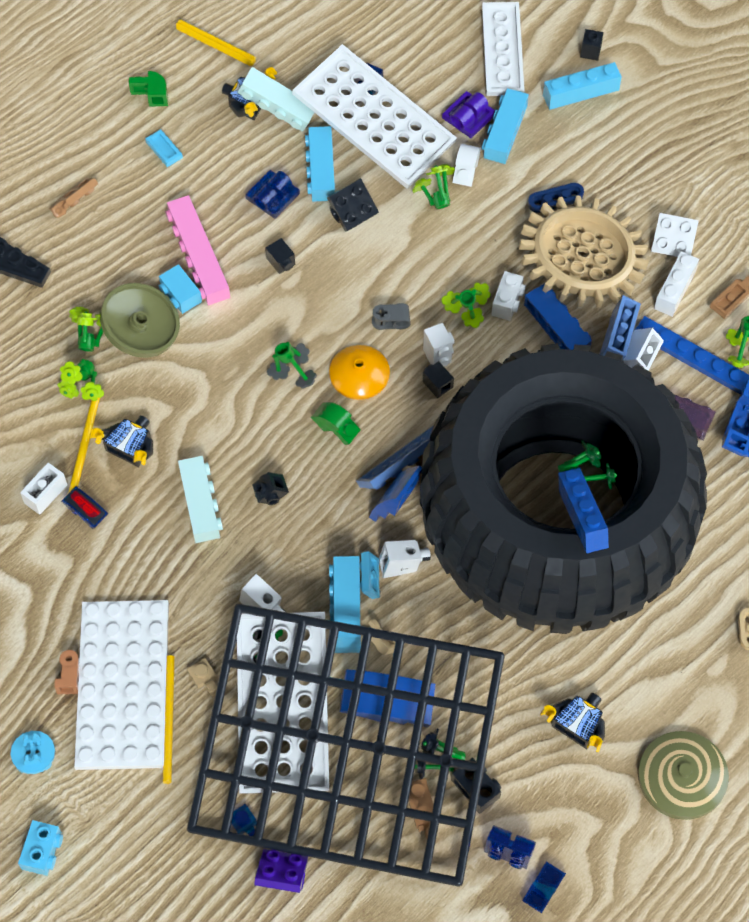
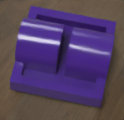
[442,91,495,138]
[254,849,308,893]

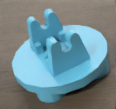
[10,731,55,774]

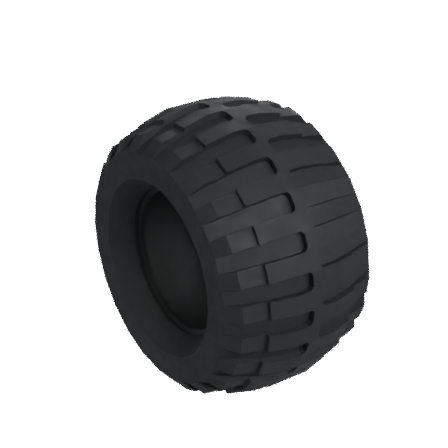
[420,343,707,634]

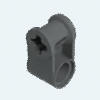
[372,303,411,330]

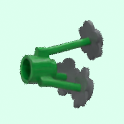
[267,342,317,389]

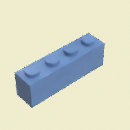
[600,295,641,360]

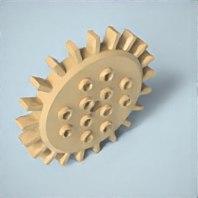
[519,196,649,308]

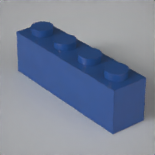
[524,283,592,350]
[558,468,609,553]

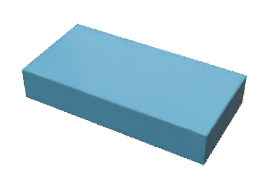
[145,129,183,167]

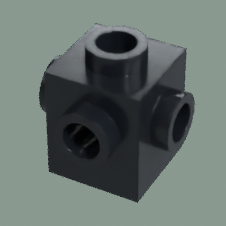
[252,472,289,505]

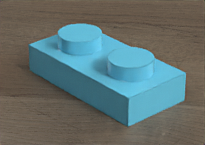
[360,551,380,599]

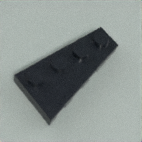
[0,237,51,288]

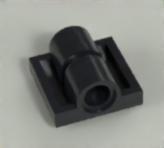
[327,178,379,232]

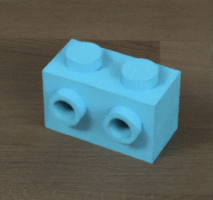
[18,820,63,876]

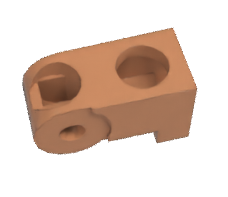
[54,650,79,694]

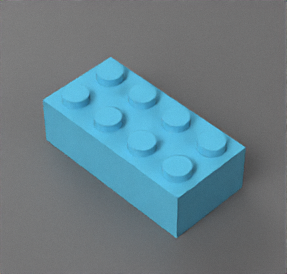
[329,556,361,653]

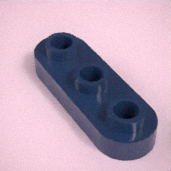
[528,183,584,213]

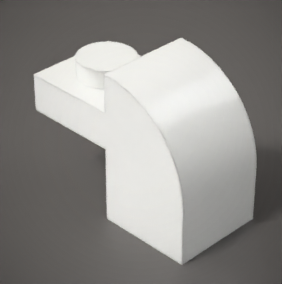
[452,144,481,187]

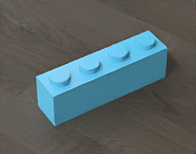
[543,62,622,110]
[482,88,529,164]
[305,126,335,202]

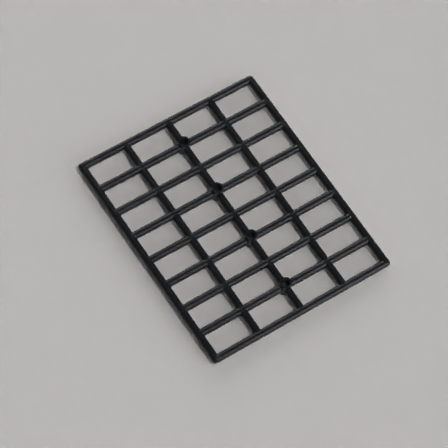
[187,604,505,887]

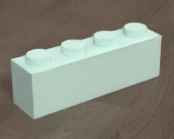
[237,67,314,132]
[178,456,223,543]

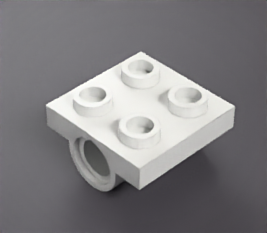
[651,213,699,257]

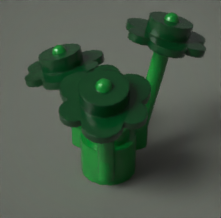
[558,441,617,489]

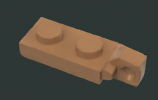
[49,178,98,218]
[710,276,749,319]
[408,778,433,839]

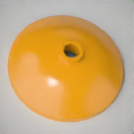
[329,345,390,400]

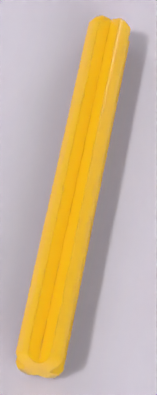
[176,20,256,66]

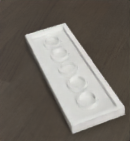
[482,2,524,96]

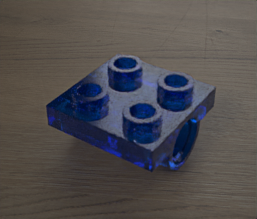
[245,170,300,219]
[484,825,536,869]

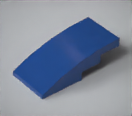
[369,466,422,522]
[340,669,436,727]

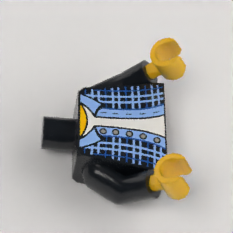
[222,67,277,121]
[89,415,153,468]
[540,693,605,752]

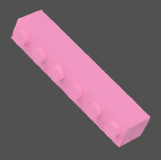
[165,195,230,306]

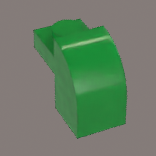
[129,71,168,107]
[311,402,361,445]

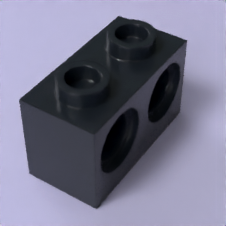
[451,757,501,814]

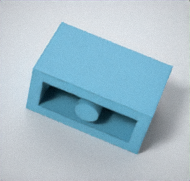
[158,264,202,314]

